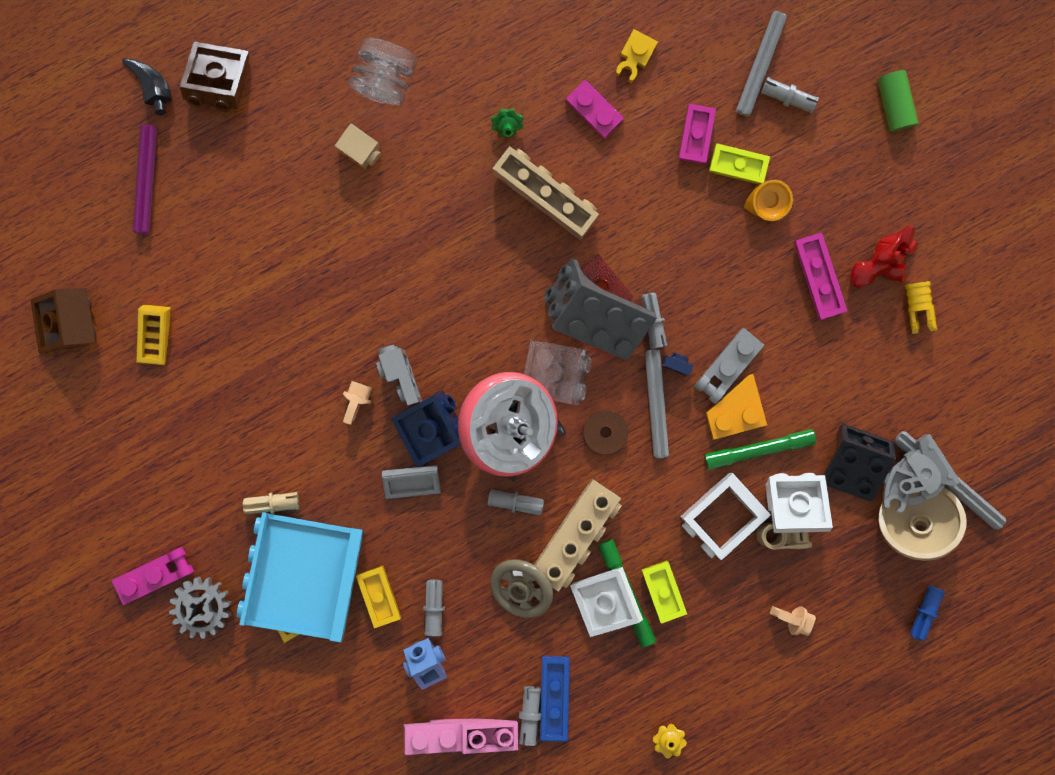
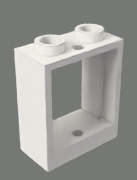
[680,472,771,560]

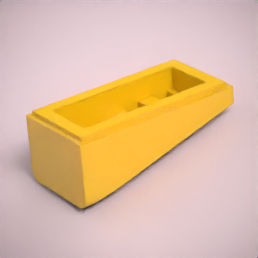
[136,305,171,365]

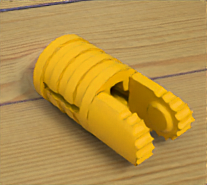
[905,281,937,334]

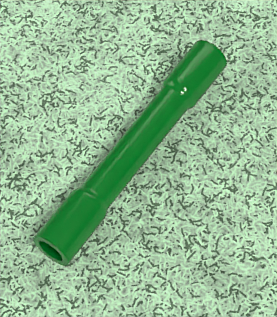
[704,429,816,470]
[597,539,656,648]

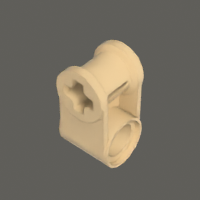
[756,522,812,550]

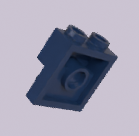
[391,391,461,467]

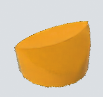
[744,180,793,221]

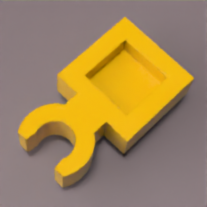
[616,29,658,83]

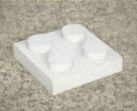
[570,567,643,637]

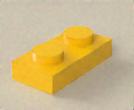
[356,566,401,628]

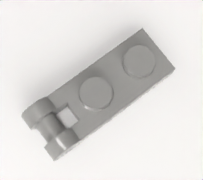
[694,327,764,404]

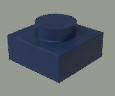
[661,352,693,376]

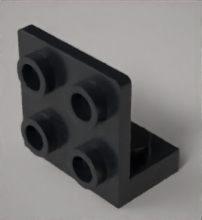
[823,423,896,501]

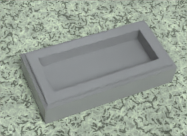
[382,465,441,499]

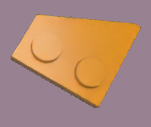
[705,374,767,440]

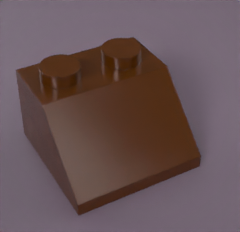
[30,288,96,354]

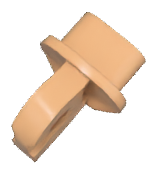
[343,381,372,425]
[769,606,816,636]

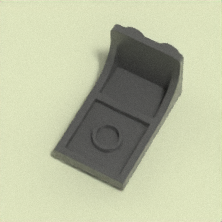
[544,258,657,360]

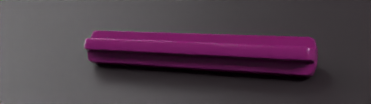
[133,125,157,235]

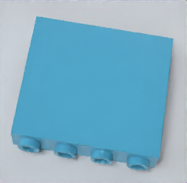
[237,512,364,642]

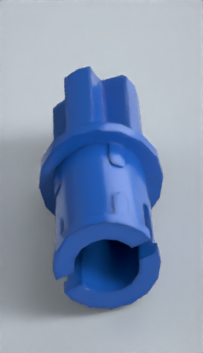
[910,585,945,641]

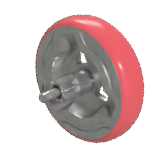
[458,372,558,477]

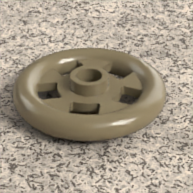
[490,559,553,618]

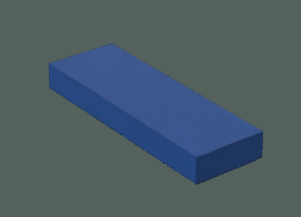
[540,656,570,742]

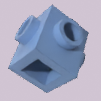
[403,638,447,690]

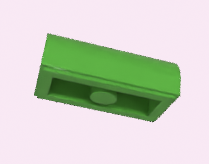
[877,70,919,133]

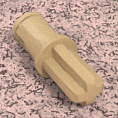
[243,492,300,514]

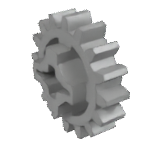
[169,577,232,639]

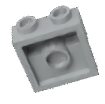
[376,345,422,406]

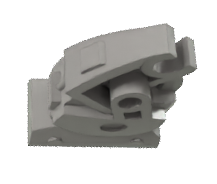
[883,434,961,513]

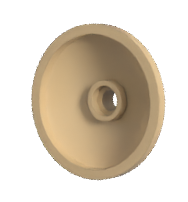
[879,488,966,561]

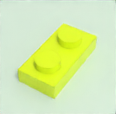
[709,143,770,185]
[642,561,687,624]

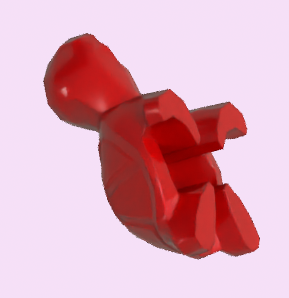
[850,225,918,288]

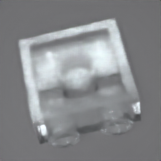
[524,340,592,406]

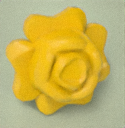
[653,724,687,759]

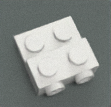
[765,473,833,533]

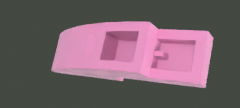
[404,719,518,755]

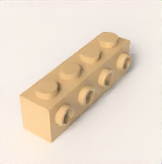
[493,146,599,241]
[534,479,622,592]

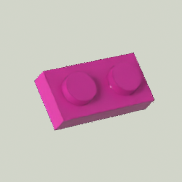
[565,80,624,139]
[678,104,716,165]

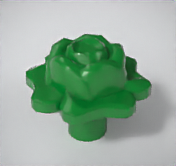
[491,109,524,137]

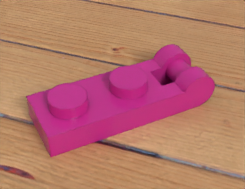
[111,547,194,605]

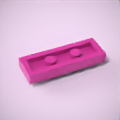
[794,232,847,320]

